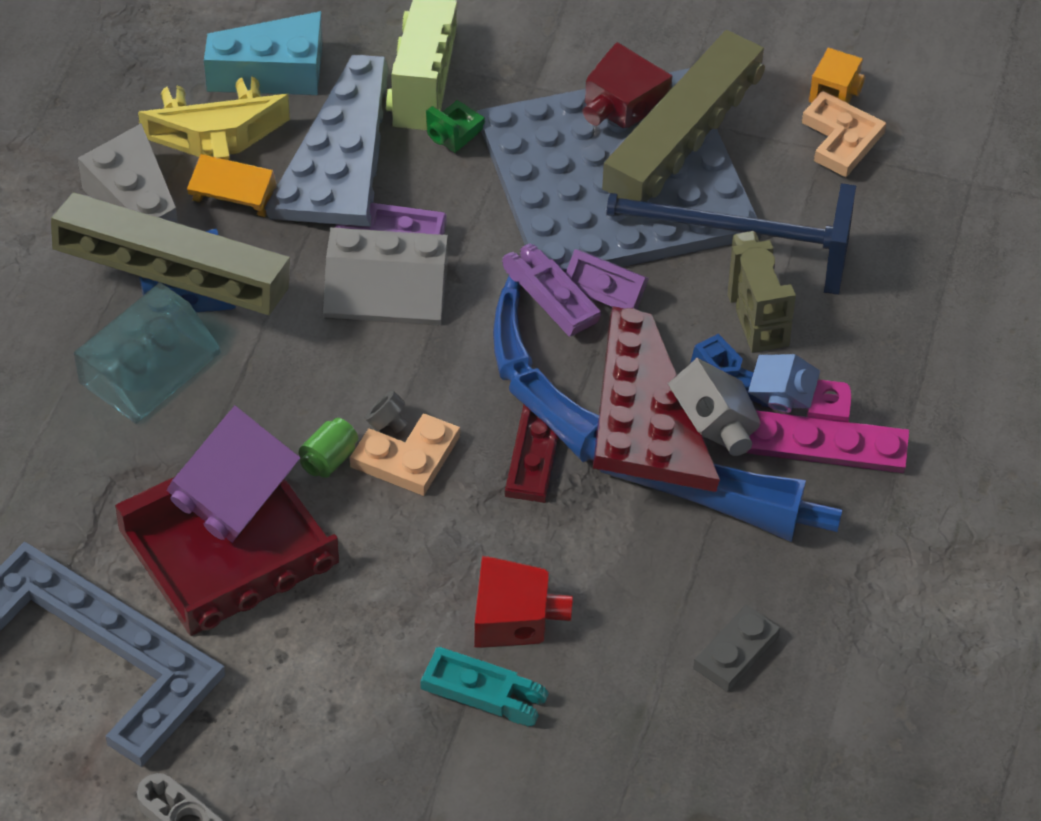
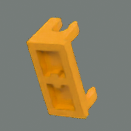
[187,154,277,217]

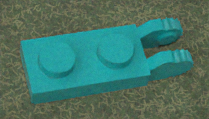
[420,646,549,727]

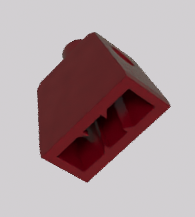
[583,42,672,128]

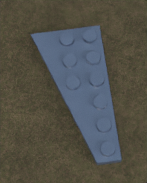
[265,55,389,227]

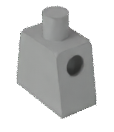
[668,358,761,456]

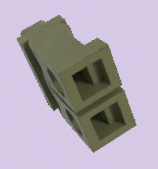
[727,231,796,353]

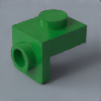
[426,100,485,153]

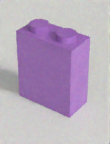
[167,405,300,543]

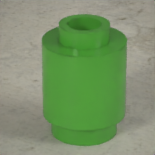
[299,418,358,478]

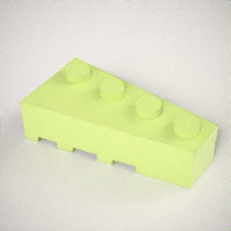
[386,0,457,130]

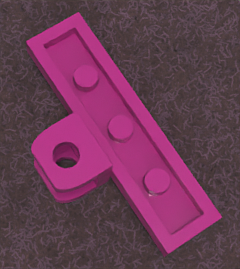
[746,380,909,473]

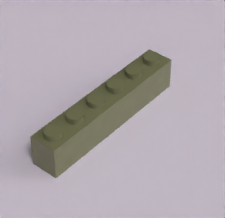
[602,29,765,202]
[51,192,290,315]

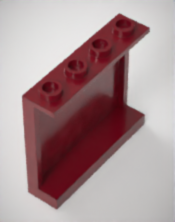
[115,476,339,636]

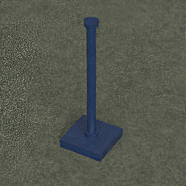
[606,183,856,295]

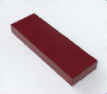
[505,404,559,503]

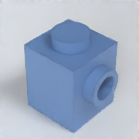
[748,354,820,413]

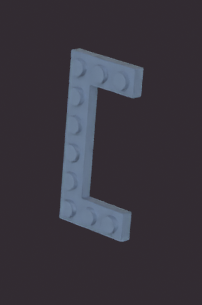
[0,541,225,767]

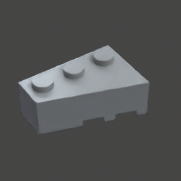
[78,124,178,223]

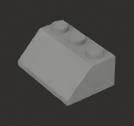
[323,227,448,325]

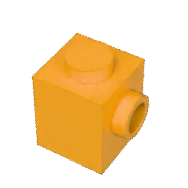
[809,47,865,104]

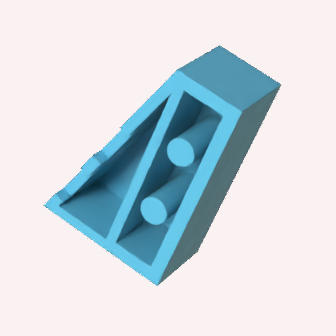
[204,11,323,95]

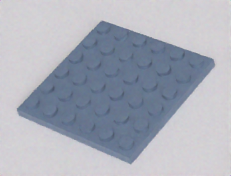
[477,68,761,273]

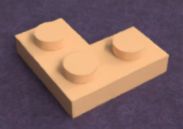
[802,91,886,177]
[350,413,460,496]

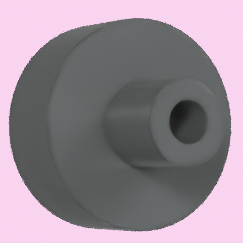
[365,390,408,433]

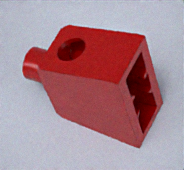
[474,556,573,648]

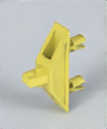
[138,76,290,160]

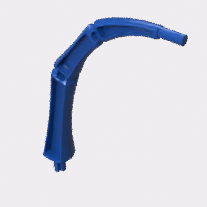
[493,275,842,543]

